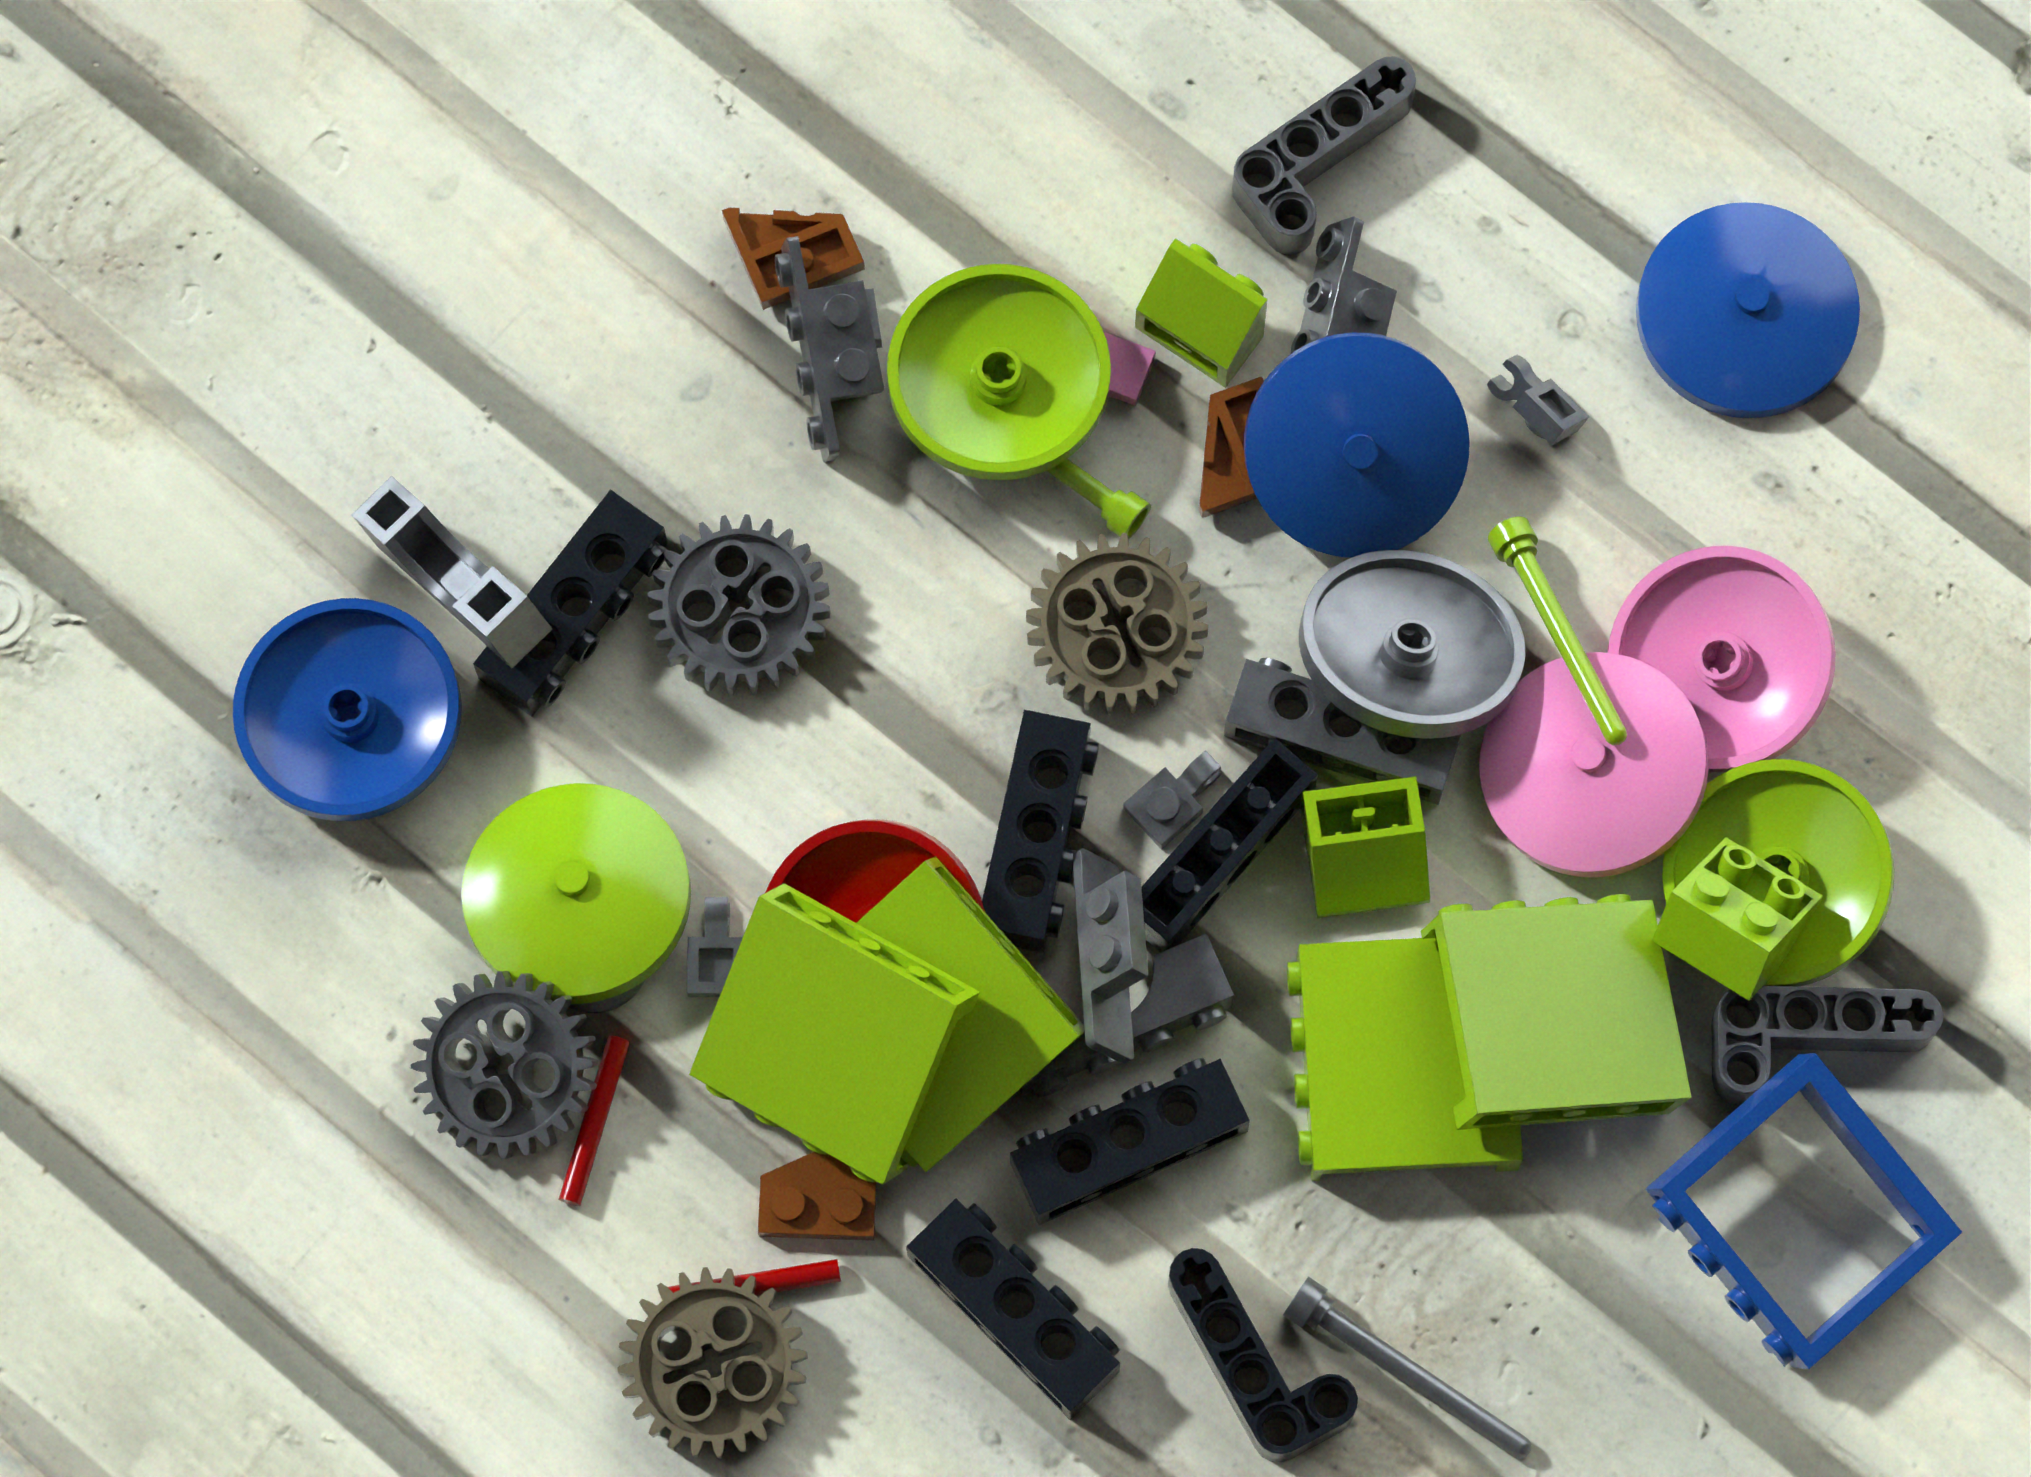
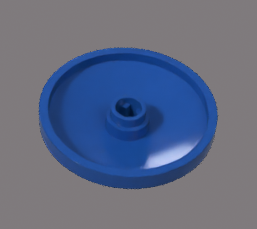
[1636,202,1860,418]
[1244,332,1470,558]
[233,598,462,821]

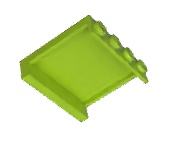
[857,856,1084,1172]
[689,883,980,1185]
[1421,894,1692,1130]
[1287,938,1523,1181]

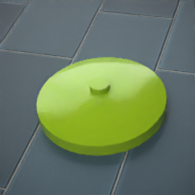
[887,264,1111,480]
[1662,759,1894,987]
[461,783,691,1004]

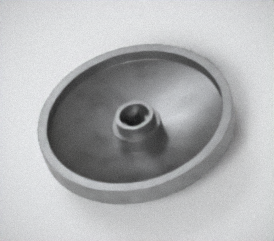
[1299,550,1525,739]

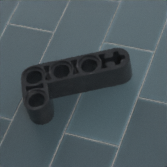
[1168,1248,1358,1462]

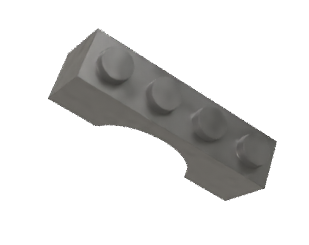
[352,476,552,668]
[1020,934,1234,1097]

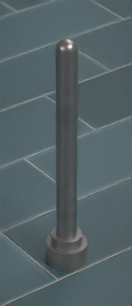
[1283,1276,1531,1459]

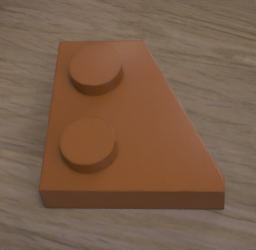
[722,207,865,310]
[1199,376,1264,518]
[758,1152,877,1241]

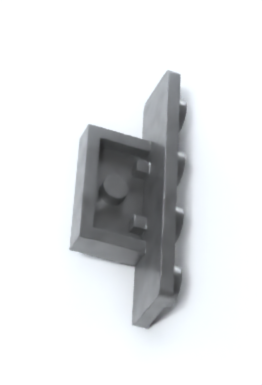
[1291,216,1397,354]
[775,236,884,463]
[1073,848,1148,1064]

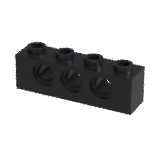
[473,489,668,717]
[982,709,1099,953]
[1141,738,1318,952]
[1010,1058,1250,1225]
[906,1198,1120,1420]

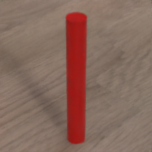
[558,1036,630,1206]
[668,1259,841,1296]

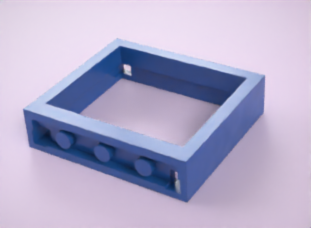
[1645,1053,1962,1369]

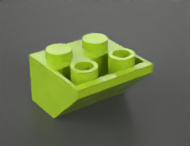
[1135,238,1268,388]
[1300,776,1430,918]
[1652,837,1823,1001]

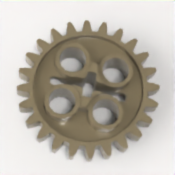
[1026,533,1208,715]
[617,1267,808,1459]

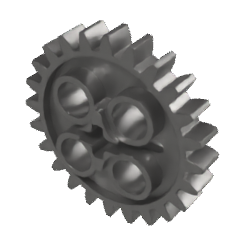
[648,514,831,696]
[411,971,599,1159]

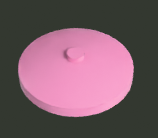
[1608,546,1836,772]
[1479,652,1709,877]

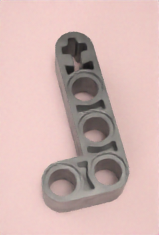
[1232,56,1416,255]
[1711,986,1944,1104]

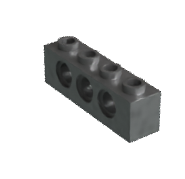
[1224,658,1461,805]

